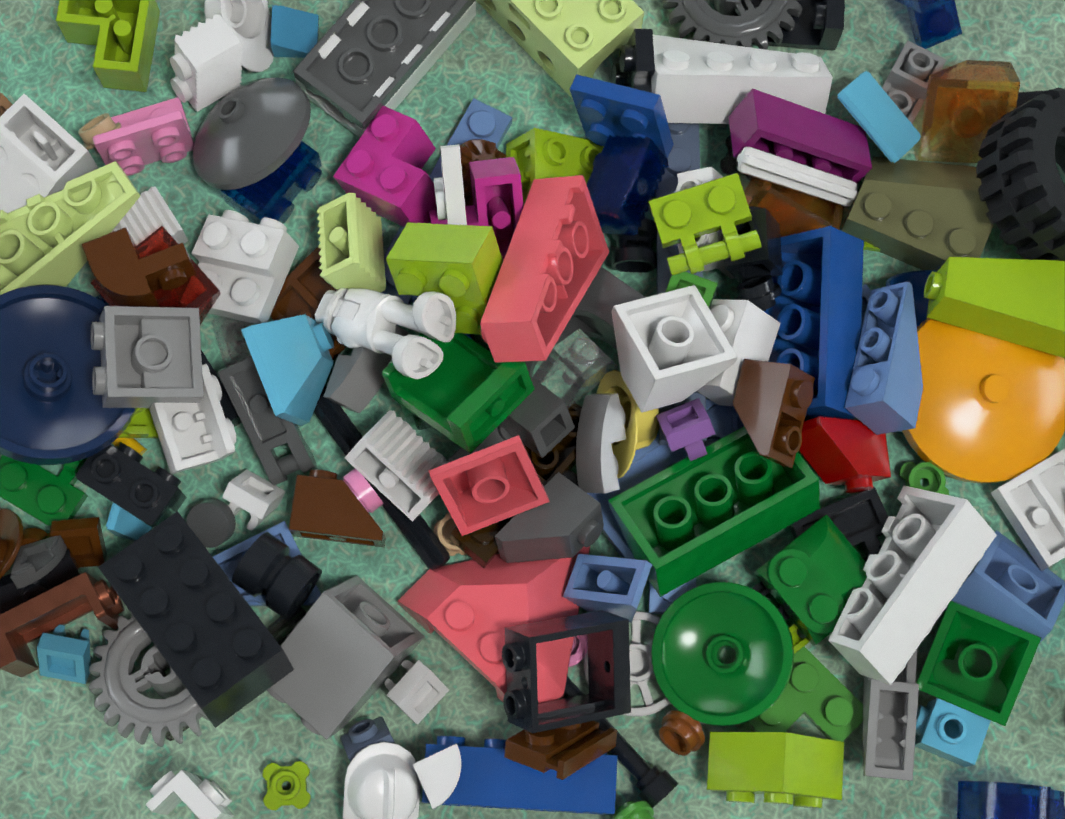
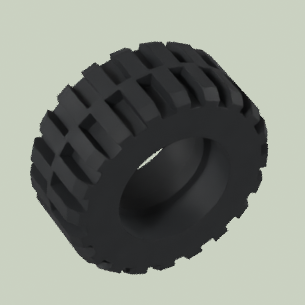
[976,88,1065,261]

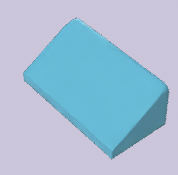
[837,71,921,164]

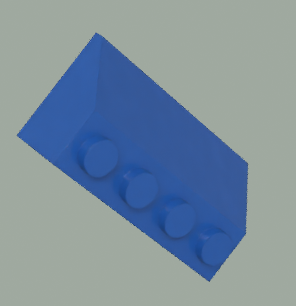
[764,226,864,421]

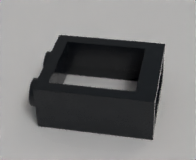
[502,610,631,733]

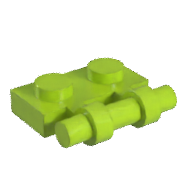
[649,173,762,276]

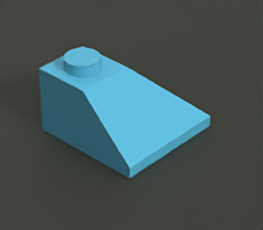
[241,314,334,426]

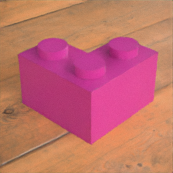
[333,106,437,227]
[429,157,524,260]

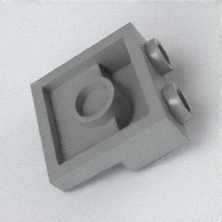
[91,306,204,408]

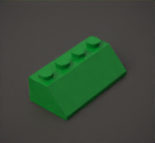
[608,426,820,597]

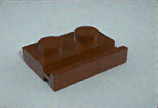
[504,721,617,780]

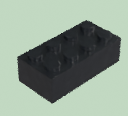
[98,511,294,728]

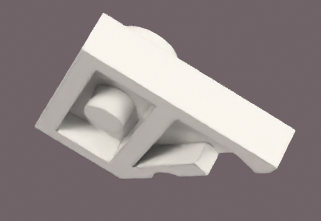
[433,144,467,225]
[991,449,1065,571]

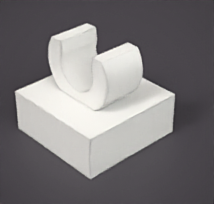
[222,469,286,531]
[384,660,449,725]

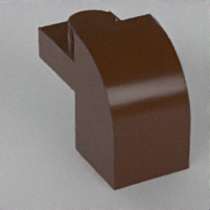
[82,227,197,307]

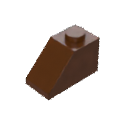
[289,470,386,548]

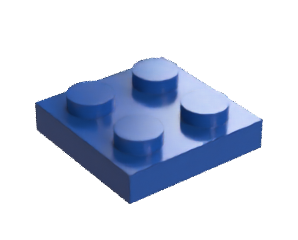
[570,74,674,159]

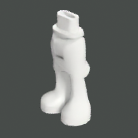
[315,288,456,380]

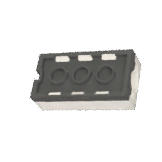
[293,0,476,138]

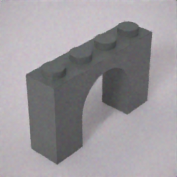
[487,267,646,458]

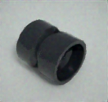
[232,532,322,620]

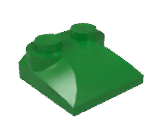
[754,514,867,646]
[917,600,1042,726]

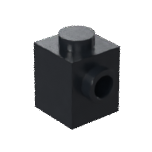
[723,206,783,283]

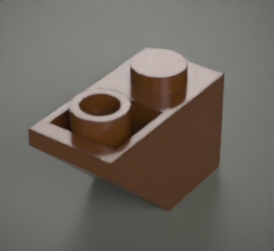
[733,359,815,468]

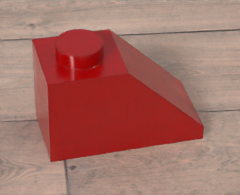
[799,416,891,493]

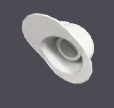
[204,0,274,72]
[342,742,421,819]

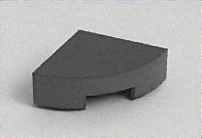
[10,535,67,589]

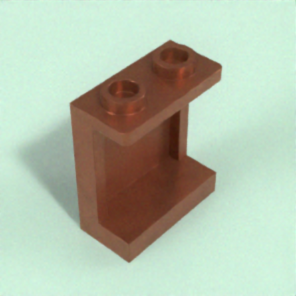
[0,572,125,678]

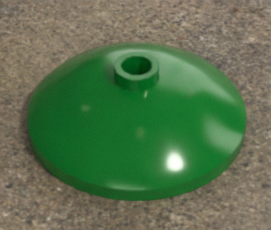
[651,582,794,726]

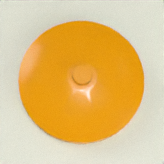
[902,318,1065,483]

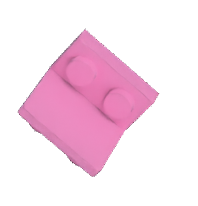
[93,97,194,176]

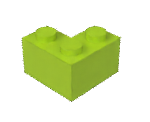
[56,0,160,92]
[386,222,503,335]
[707,732,844,808]

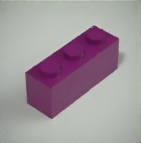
[728,88,872,184]

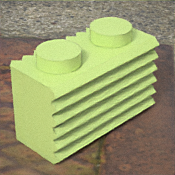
[316,192,386,292]

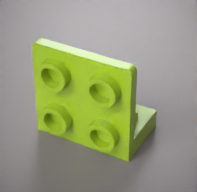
[506,128,610,229]

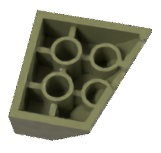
[841,156,994,271]

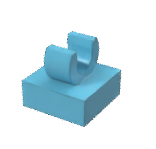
[37,624,91,684]

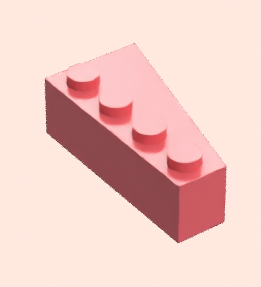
[480,175,609,363]

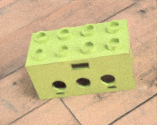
[476,0,644,99]

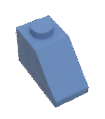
[563,554,652,623]

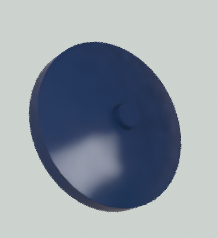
[0,285,137,465]

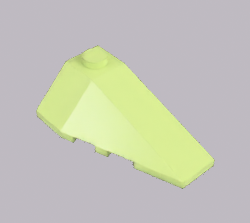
[0,161,141,295]

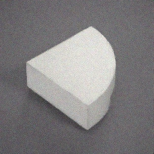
[413,744,462,809]

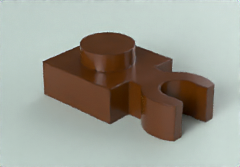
[21,517,107,568]

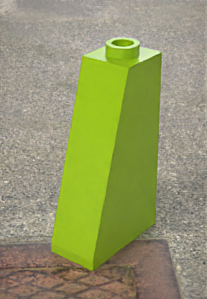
[924,257,1065,358]

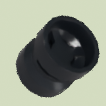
[612,217,657,273]

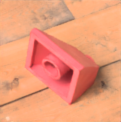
[429,435,550,536]

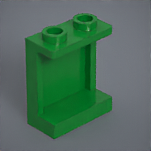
[382,333,535,454]

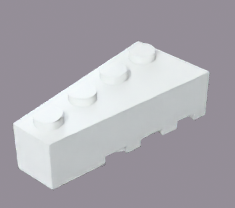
[651,35,833,124]
[828,485,997,685]

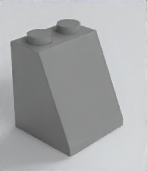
[267,576,425,740]

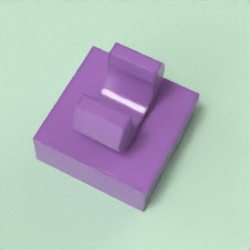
[656,398,715,461]

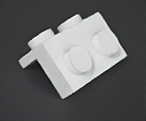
[149,364,236,475]
[146,770,234,819]

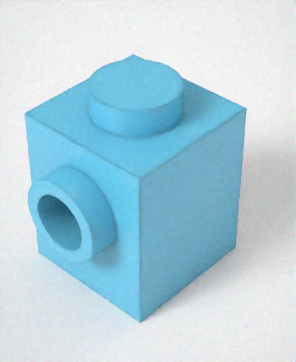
[915,698,991,767]

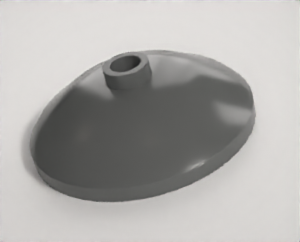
[193,77,311,190]

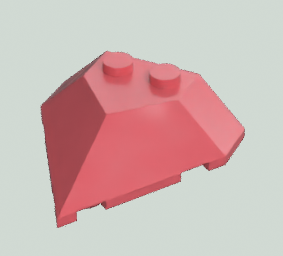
[397,546,590,704]

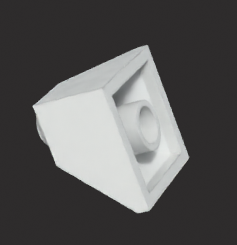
[611,285,738,413]

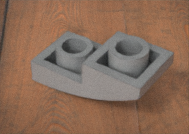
[882,41,946,124]
[323,325,408,413]
[576,393,627,494]

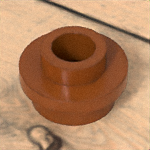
[659,710,705,756]

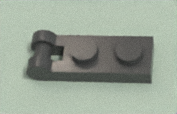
[218,356,317,486]

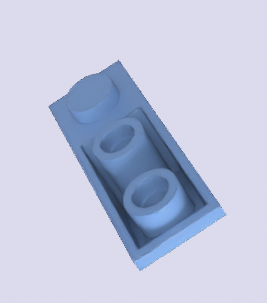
[845,282,923,435]

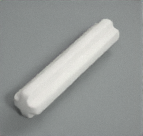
[736,146,859,207]

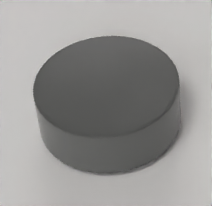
[186,499,236,548]

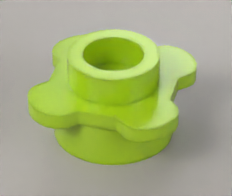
[262,761,311,811]

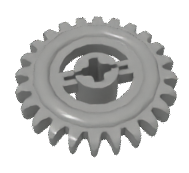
[89,613,210,747]

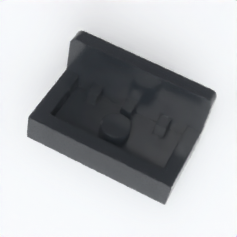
[76,442,187,527]

